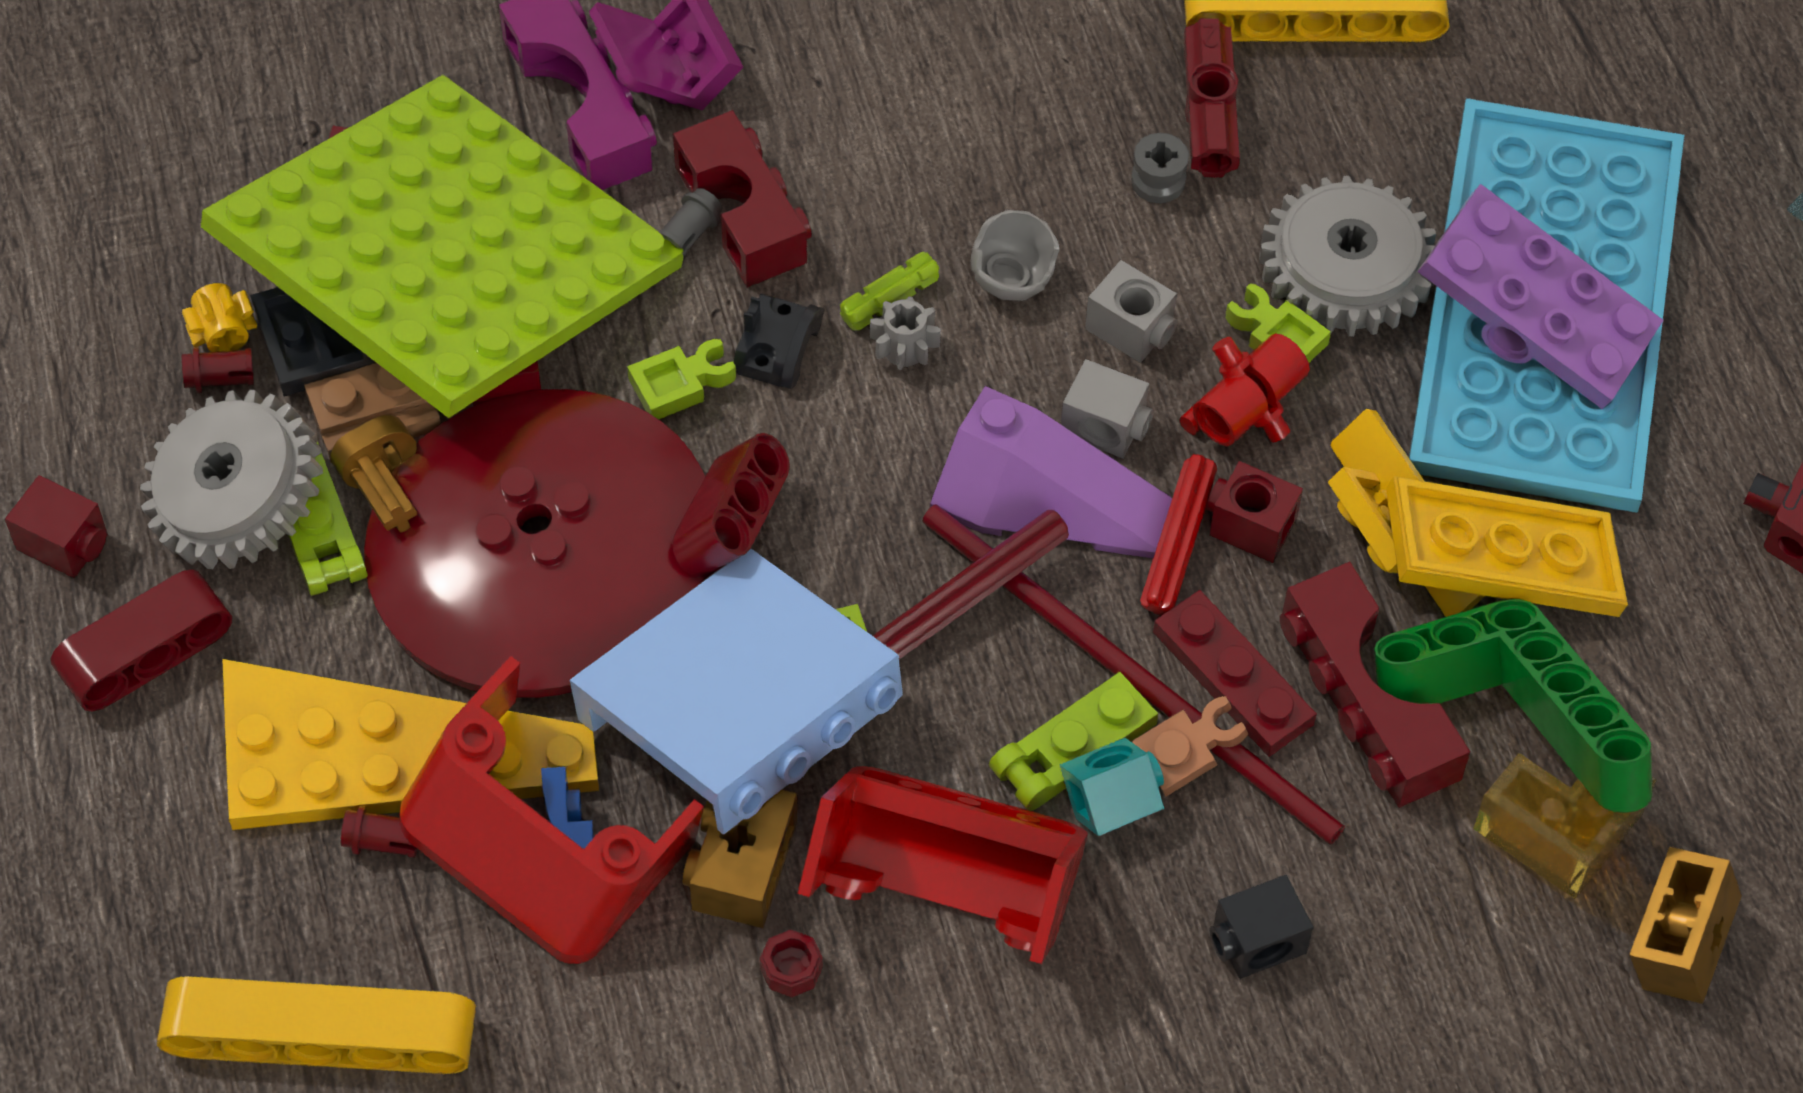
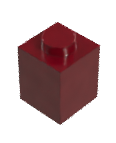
[5,475,108,578]

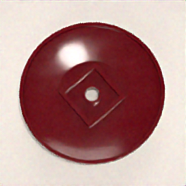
[364,389,710,698]

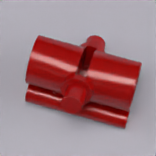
[1179,333,1310,446]

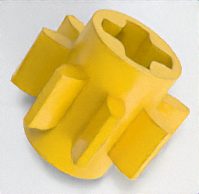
[182,283,257,352]

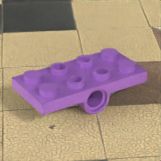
[1418,184,1664,409]

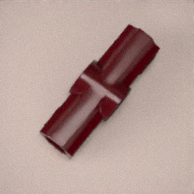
[1184,18,1240,177]

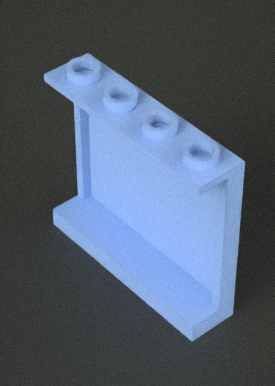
[570,549,903,834]

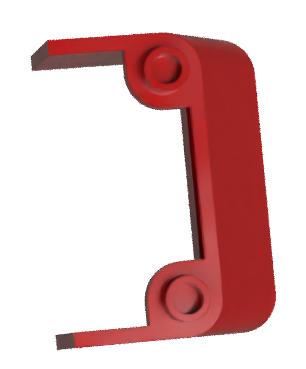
[400,656,704,964]
[798,766,1088,964]

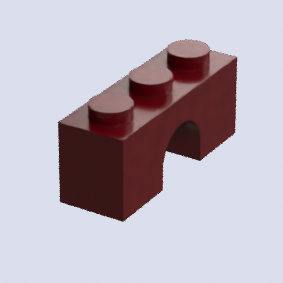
[673,110,812,288]

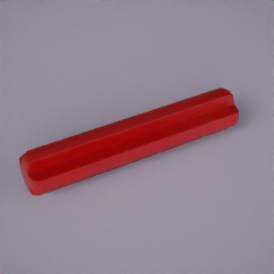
[1140,454,1217,616]

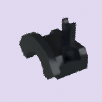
[734,294,825,389]

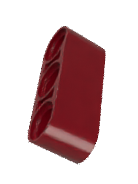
[672,433,790,577]
[51,569,232,712]

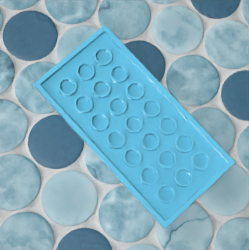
[1409,98,1684,513]

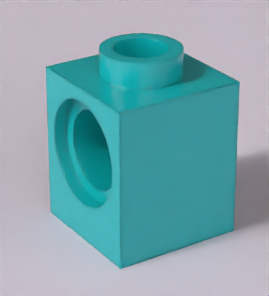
[1060,738,1164,836]

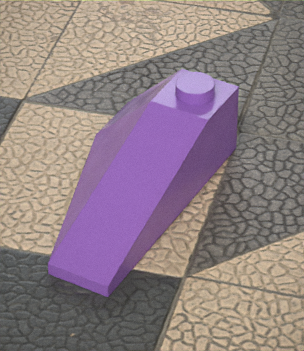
[930,386,1172,558]

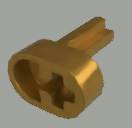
[331,415,417,533]

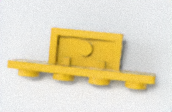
[1328,409,1485,617]

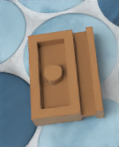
[304,363,440,463]

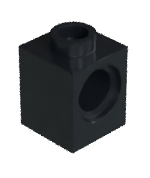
[1209,874,1314,979]

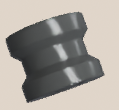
[1131,133,1189,203]

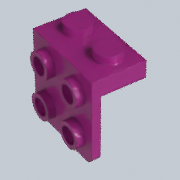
[589,0,743,110]

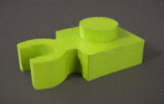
[1225,283,1331,363]
[627,339,736,420]

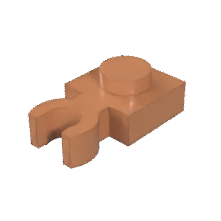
[1132,696,1248,797]

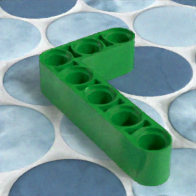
[1374,599,1653,813]

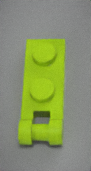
[288,442,368,596]
[989,672,1158,811]

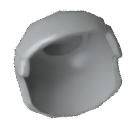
[971,210,1059,301]

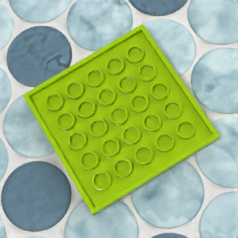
[201,75,684,418]

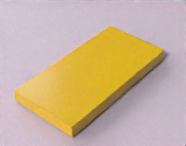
[1386,476,1628,617]

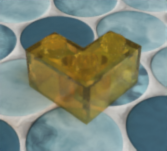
[1473,753,1657,899]

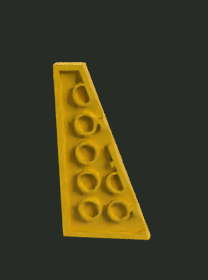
[222,659,599,830]

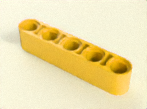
[1185,0,1449,42]
[157,977,476,1074]

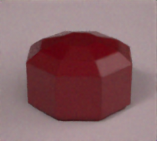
[760,929,823,997]

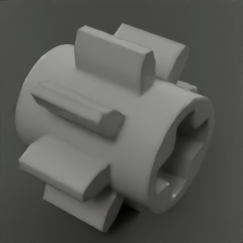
[870,297,941,370]

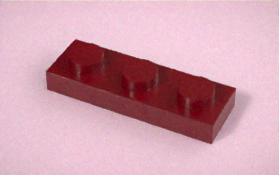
[1153,590,1317,757]

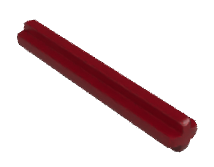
[872,509,1069,660]

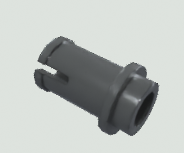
[658,188,722,258]

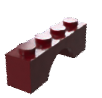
[1280,561,1470,808]

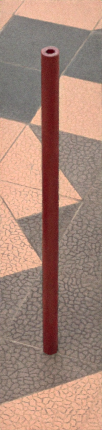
[922,504,1345,845]

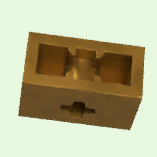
[682,790,797,928]
[1629,847,1742,1004]

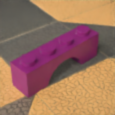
[499,0,657,190]

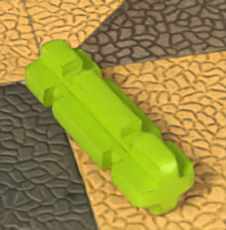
[840,252,939,331]

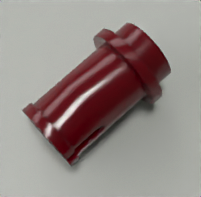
[181,347,254,393]
[341,806,417,858]

